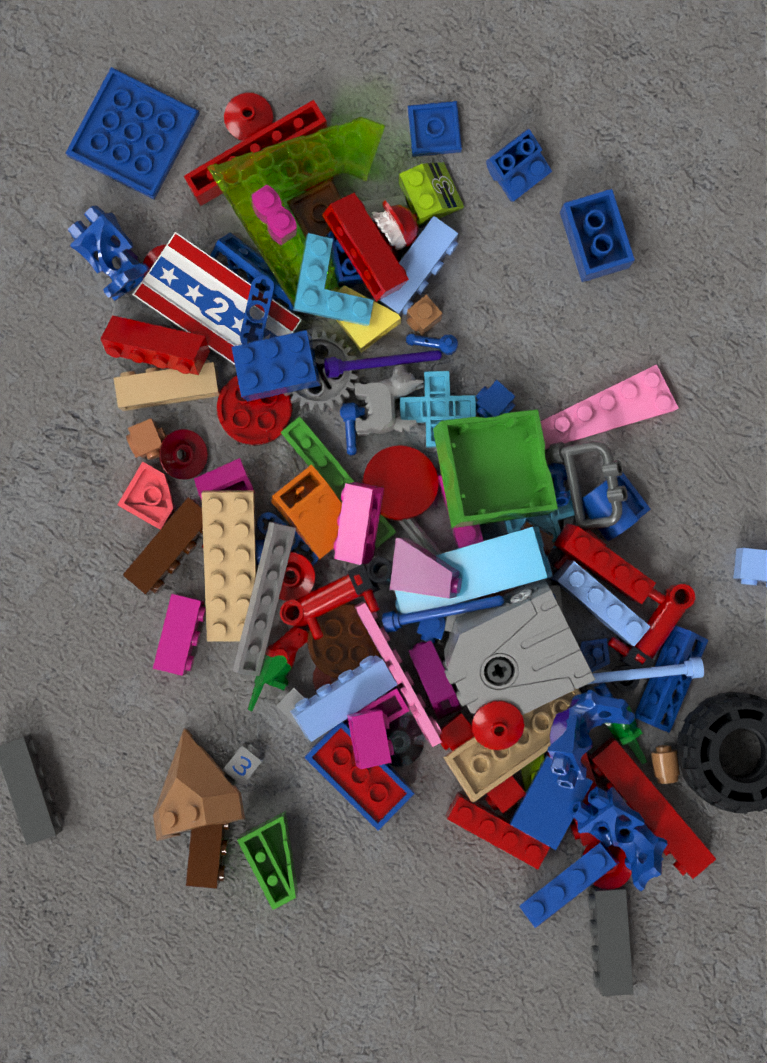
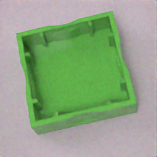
[433,409,558,528]

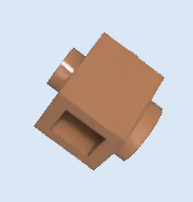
[126,418,166,460]

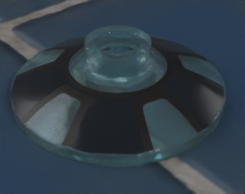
[386,716,424,767]

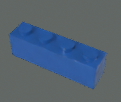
[519,842,620,928]

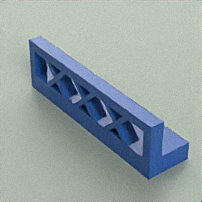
[210,232,298,313]
[635,626,708,733]

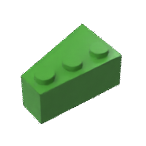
[237,811,298,910]

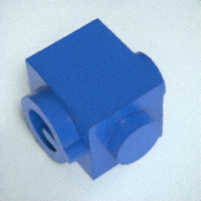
[475,380,516,418]

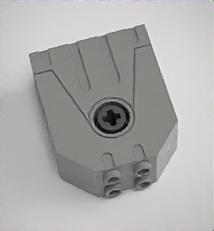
[442,579,595,715]

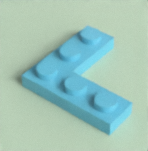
[293,233,374,326]

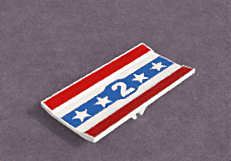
[132,232,302,365]

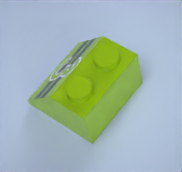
[399,162,464,228]

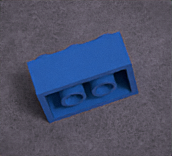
[560,189,635,282]
[232,330,321,402]

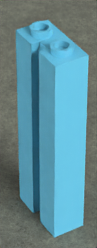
[395,527,553,615]

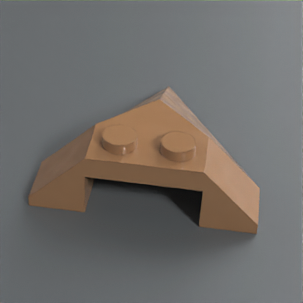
[153,728,245,841]

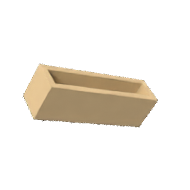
[114,360,221,411]

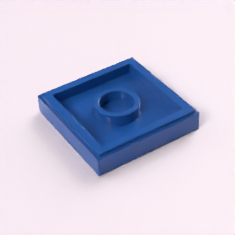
[408,101,462,157]

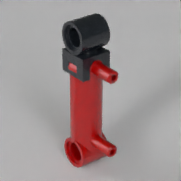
[280,557,393,640]
[608,584,695,691]

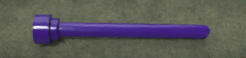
[324,350,442,378]

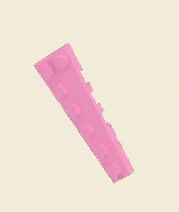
[540,364,679,450]
[354,602,442,747]

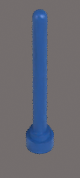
[382,596,504,633]

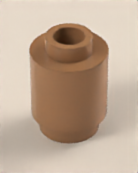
[651,745,680,784]

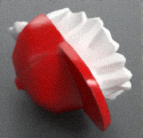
[370,200,418,251]

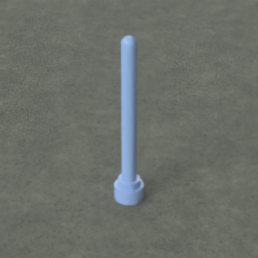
[588,657,704,684]

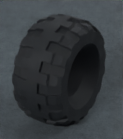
[677,692,767,814]

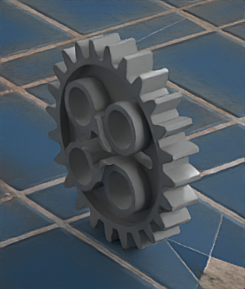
[284,330,358,412]

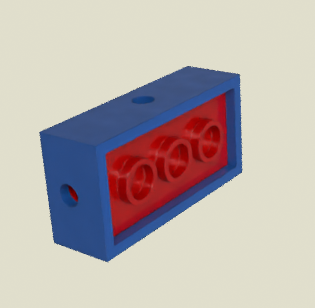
[304,720,415,831]

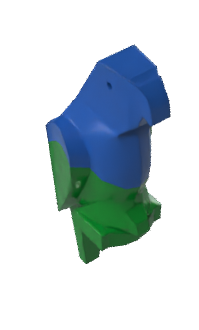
[593,683,647,764]

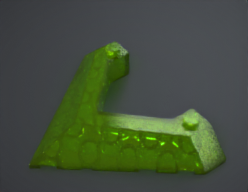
[207,116,385,316]

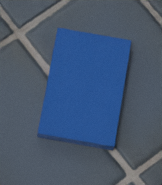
[510,755,593,850]

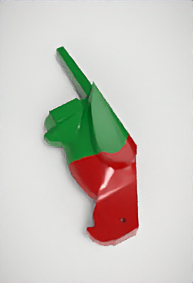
[248,626,308,711]

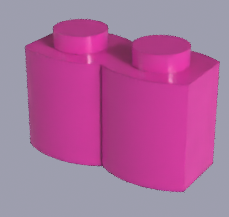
[252,185,297,245]

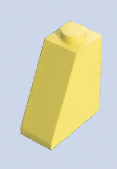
[331,285,401,353]

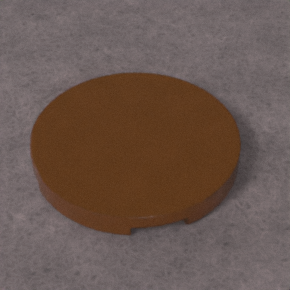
[307,603,381,679]

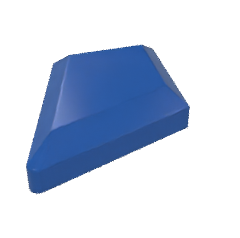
[580,638,610,672]

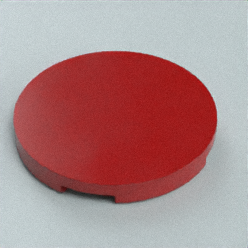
[217,376,292,446]
[363,445,438,521]

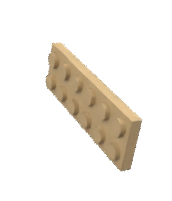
[201,490,257,641]
[443,688,581,802]

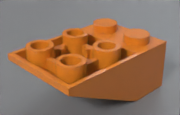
[271,464,342,559]

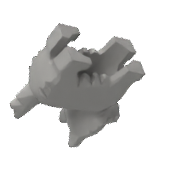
[355,364,424,436]

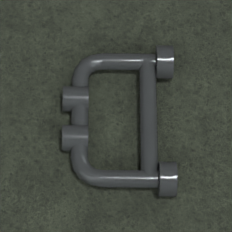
[549,441,628,530]

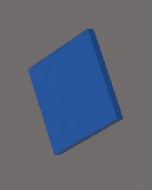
[65,67,200,200]

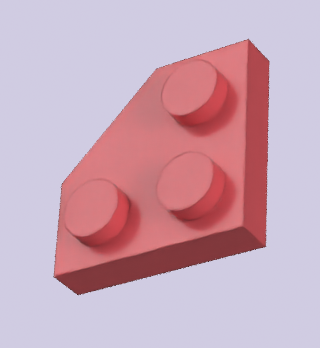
[117,462,175,530]

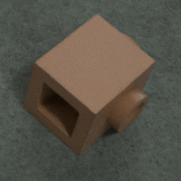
[406,294,443,336]

